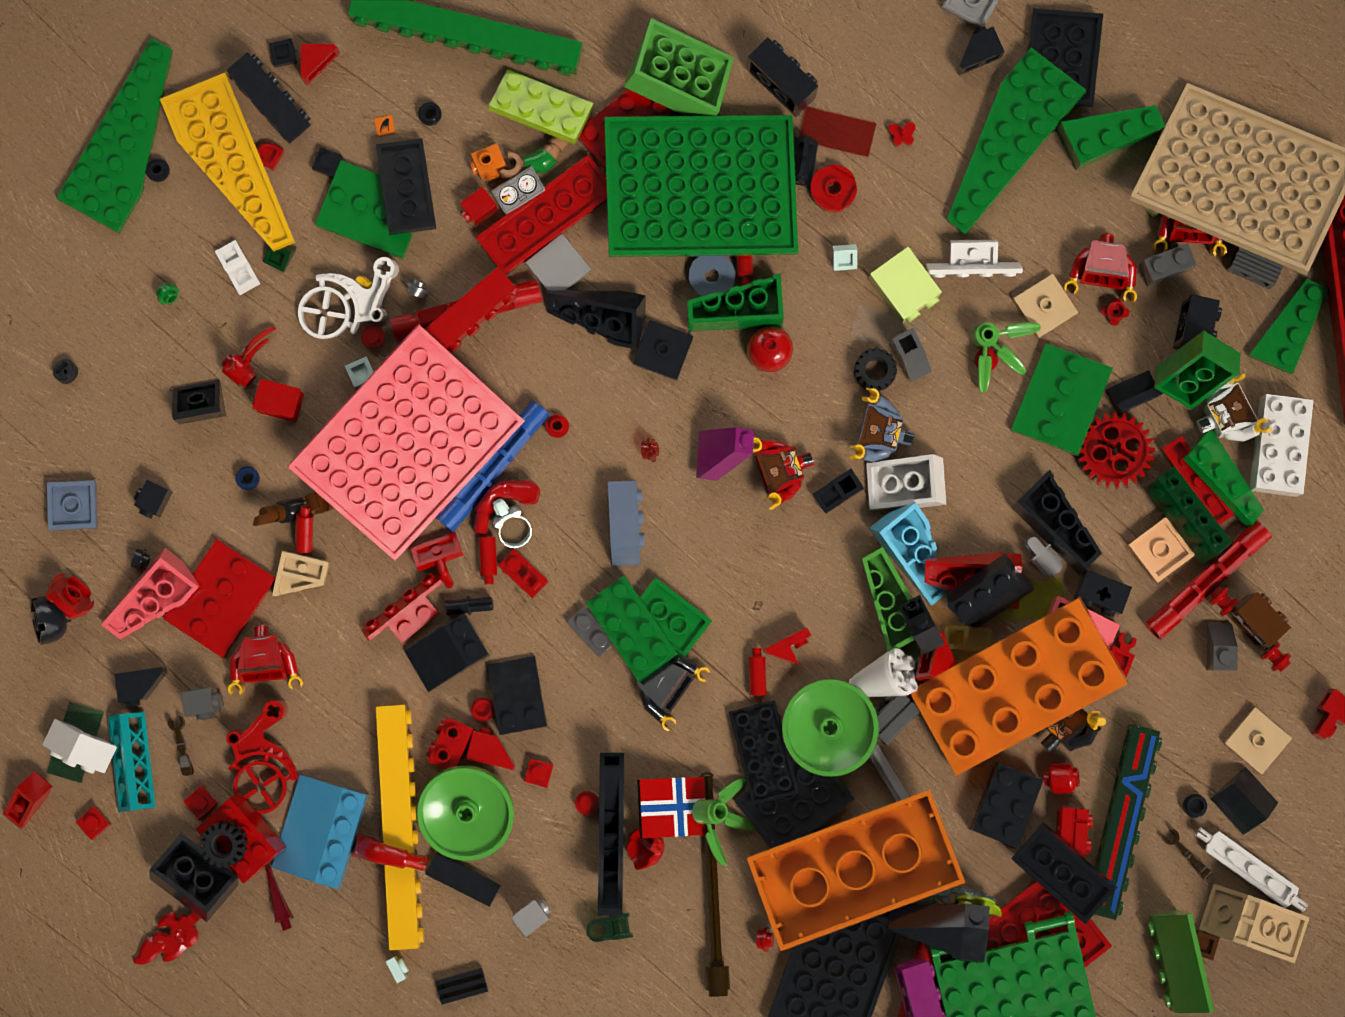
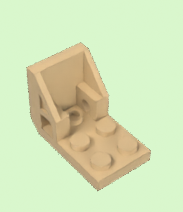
[1199,884,1310,964]

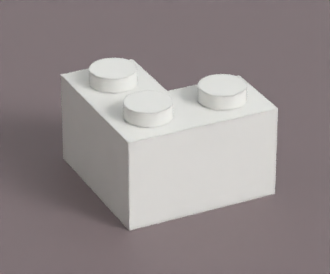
[42,719,117,774]

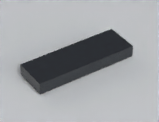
[425,852,501,907]

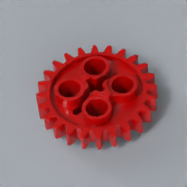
[1078,412,1155,490]

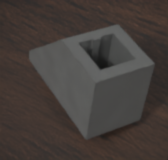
[889,328,932,382]

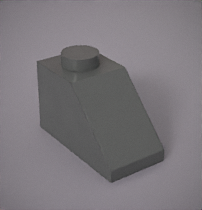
[1207,623,1237,671]

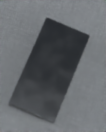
[729,700,799,806]

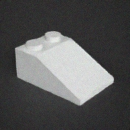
[866,454,947,510]

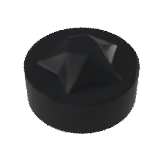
[53,359,78,384]

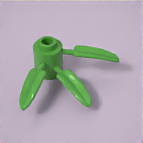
[971,323,1041,393]
[692,777,756,866]

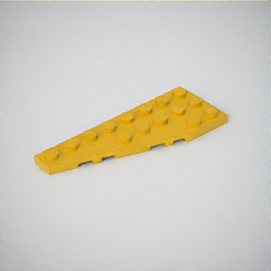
[160,73,295,252]

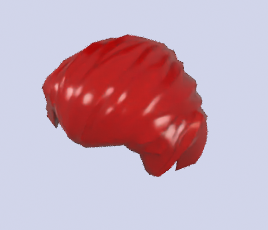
[627,827,665,870]

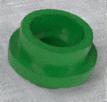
[156,283,179,305]

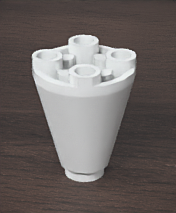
[849,648,918,697]

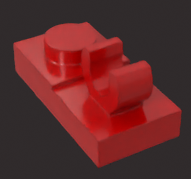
[498,549,549,599]

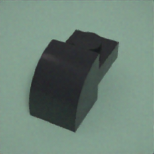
[813,468,865,514]

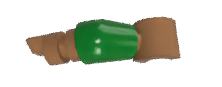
[498,136,569,182]

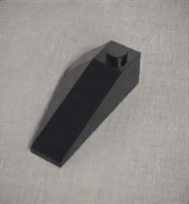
[547,290,646,349]

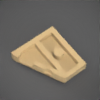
[272,550,330,596]

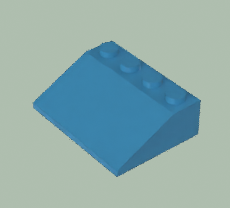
[272,774,369,889]

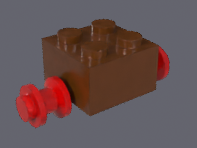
[1209,586,1291,672]

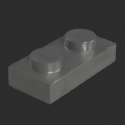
[566,607,613,657]

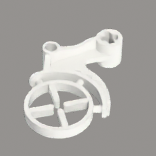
[298,257,399,339]

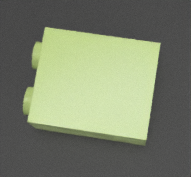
[868,247,942,323]

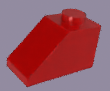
[466,728,516,770]
[3,772,53,829]

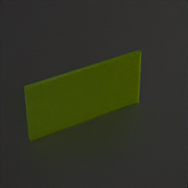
[993,579,1064,621]

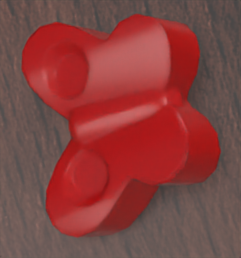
[888,122,916,147]

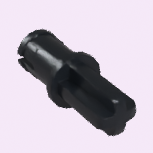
[445,596,494,615]

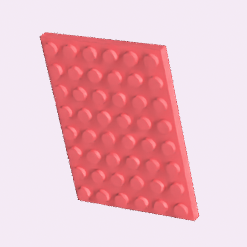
[287,324,524,560]

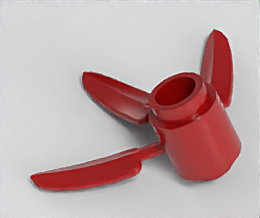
[221,326,276,388]

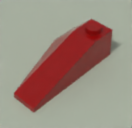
[924,552,1022,609]

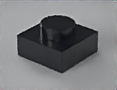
[312,147,343,178]

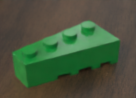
[1056,105,1166,170]
[687,273,784,332]

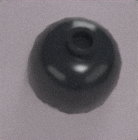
[30,596,71,645]

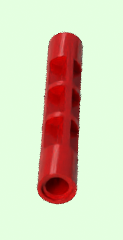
[390,279,543,341]
[1144,521,1272,640]

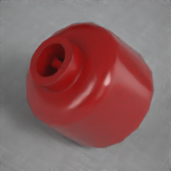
[1044,762,1080,794]

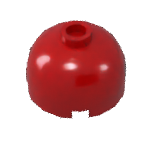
[746,325,793,373]

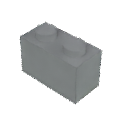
[511,897,551,937]

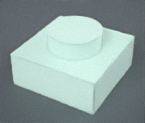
[833,244,857,271]
[345,356,374,389]
[386,955,409,983]

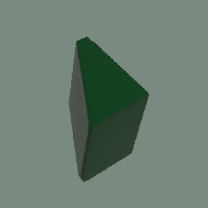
[263,245,297,272]

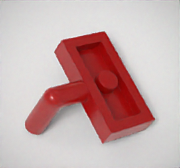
[410,532,464,589]

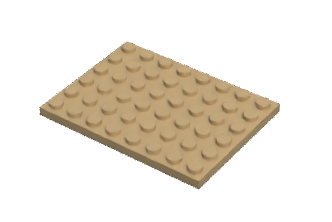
[1130,83,1345,275]

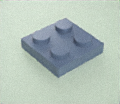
[47,480,98,531]

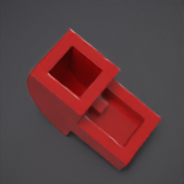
[1312,689,1345,740]

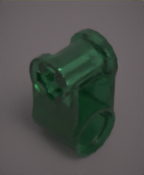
[586,912,633,942]

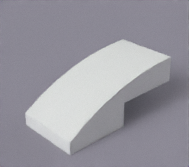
[215,240,260,295]

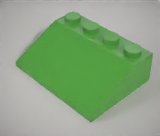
[624,18,734,116]
[1147,909,1215,1013]

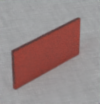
[799,107,876,157]

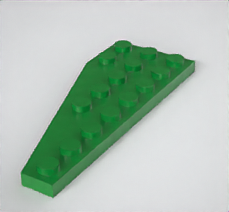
[56,38,173,234]
[947,48,1086,236]

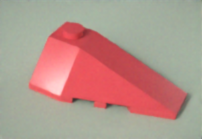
[101,548,199,639]

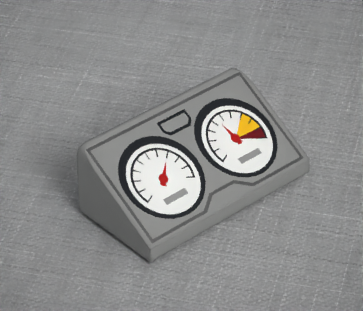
[492,166,545,214]

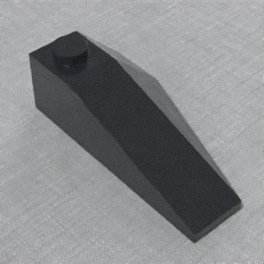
[888,904,990,963]

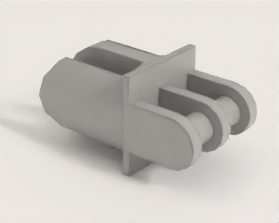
[1024,537,1062,577]

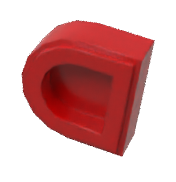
[257,142,285,171]

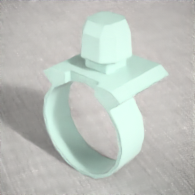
[491,498,532,548]

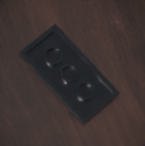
[376,138,436,235]
[1011,822,1118,924]

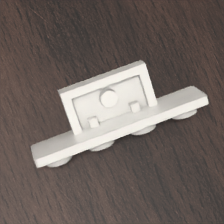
[926,240,1023,278]

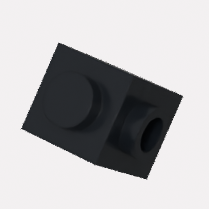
[134,480,173,519]

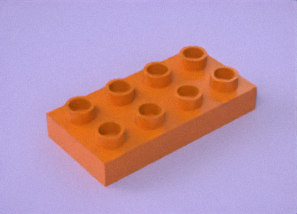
[911,597,1128,776]
[747,790,966,951]

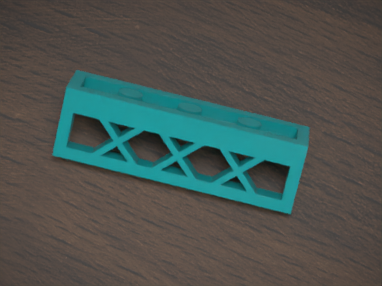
[107,712,156,813]

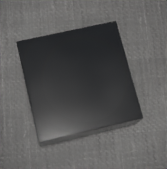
[269,38,297,68]

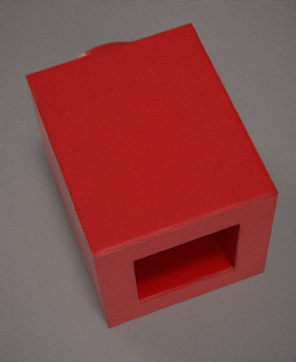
[460,186,498,226]

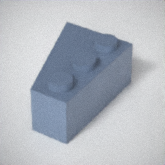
[608,481,645,566]

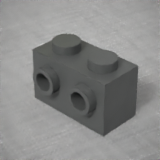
[181,687,224,720]

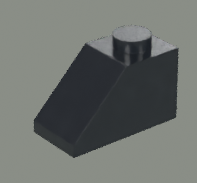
[957,26,1005,75]
[114,667,167,707]

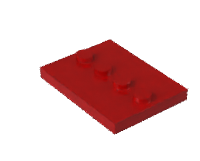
[163,539,276,658]

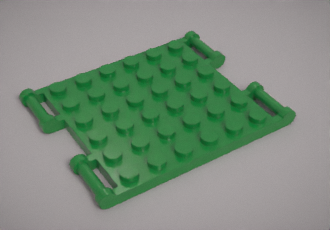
[929,911,1096,1017]

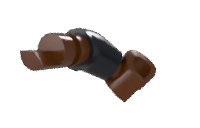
[253,492,334,526]

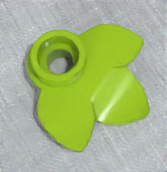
[955,894,1002,917]

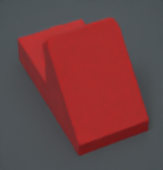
[764,628,811,665]

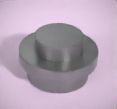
[406,278,429,298]

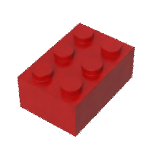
[196,793,286,884]

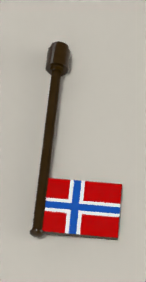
[637,772,730,997]

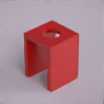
[252,379,304,422]

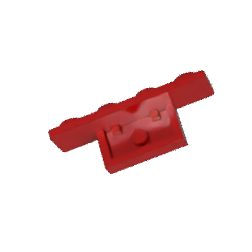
[361,571,444,643]

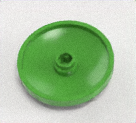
[782,680,879,777]
[417,765,515,861]

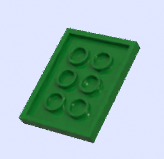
[315,160,414,259]
[1011,343,1113,456]

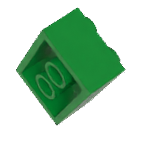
[1154,330,1241,409]

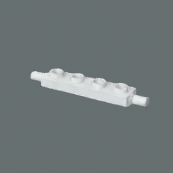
[1195,827,1308,912]

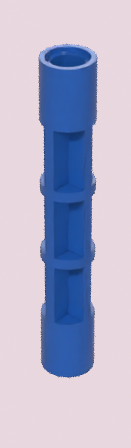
[435,400,550,532]

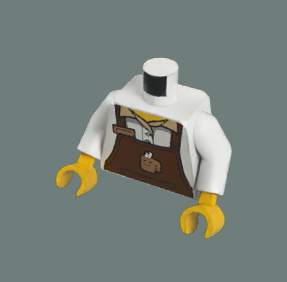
[1196,374,1273,442]

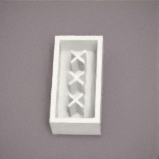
[1250,394,1313,497]

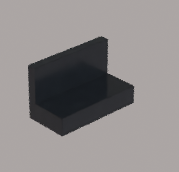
[1106,370,1164,415]

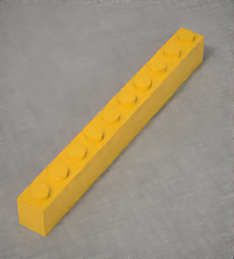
[376,705,424,950]

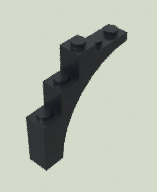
[598,753,624,916]

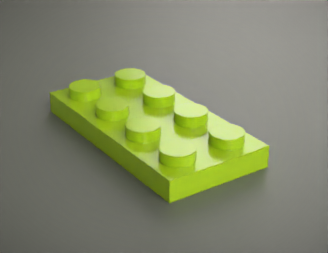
[489,69,594,145]

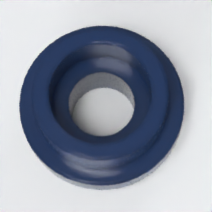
[236,466,260,490]

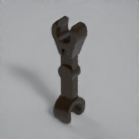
[168,716,194,776]
[1162,829,1212,879]

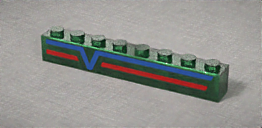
[1094,724,1162,920]

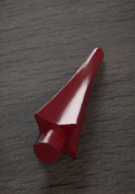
[266,866,294,931]

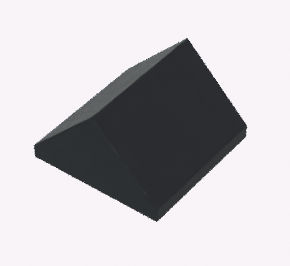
[172,380,226,424]
[1210,767,1278,835]

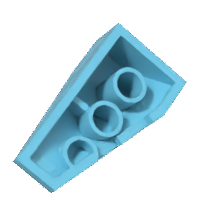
[869,502,949,606]

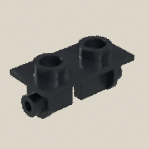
[794,136,819,187]

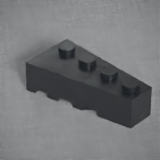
[1011,469,1102,574]

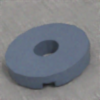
[688,256,735,297]

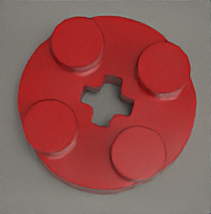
[810,164,857,213]
[45,573,94,619]

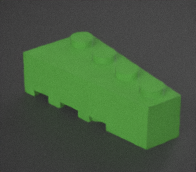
[862,547,915,651]

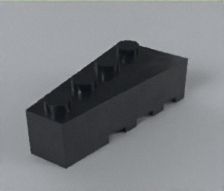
[226,52,311,145]

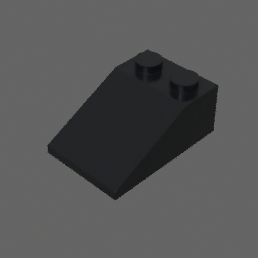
[404,613,490,692]
[488,656,548,735]

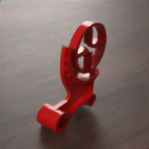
[226,699,299,814]

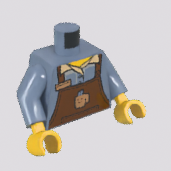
[849,388,914,462]

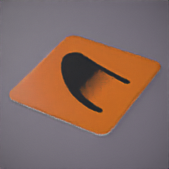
[374,115,395,136]

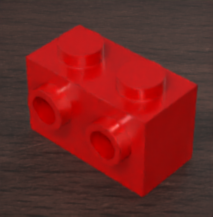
[426,717,475,769]

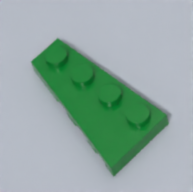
[1248,279,1328,375]
[1183,429,1264,528]

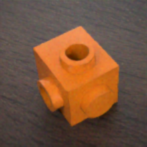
[469,143,507,181]

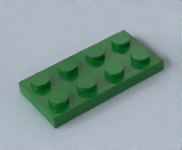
[586,576,678,682]

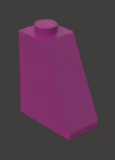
[696,427,754,481]

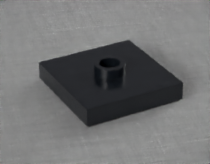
[633,320,694,381]

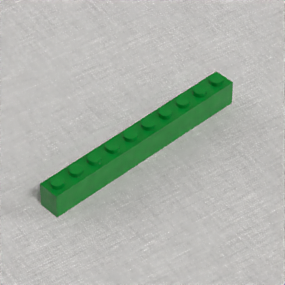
[348,0,583,76]

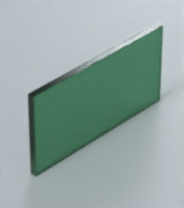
[47,702,104,783]

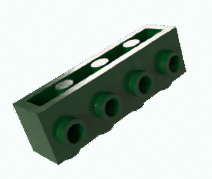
[1144,466,1232,564]

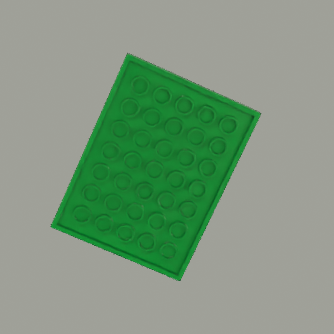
[604,115,799,258]

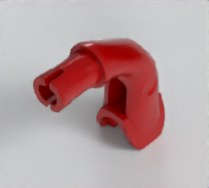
[473,480,540,535]
[351,834,427,871]

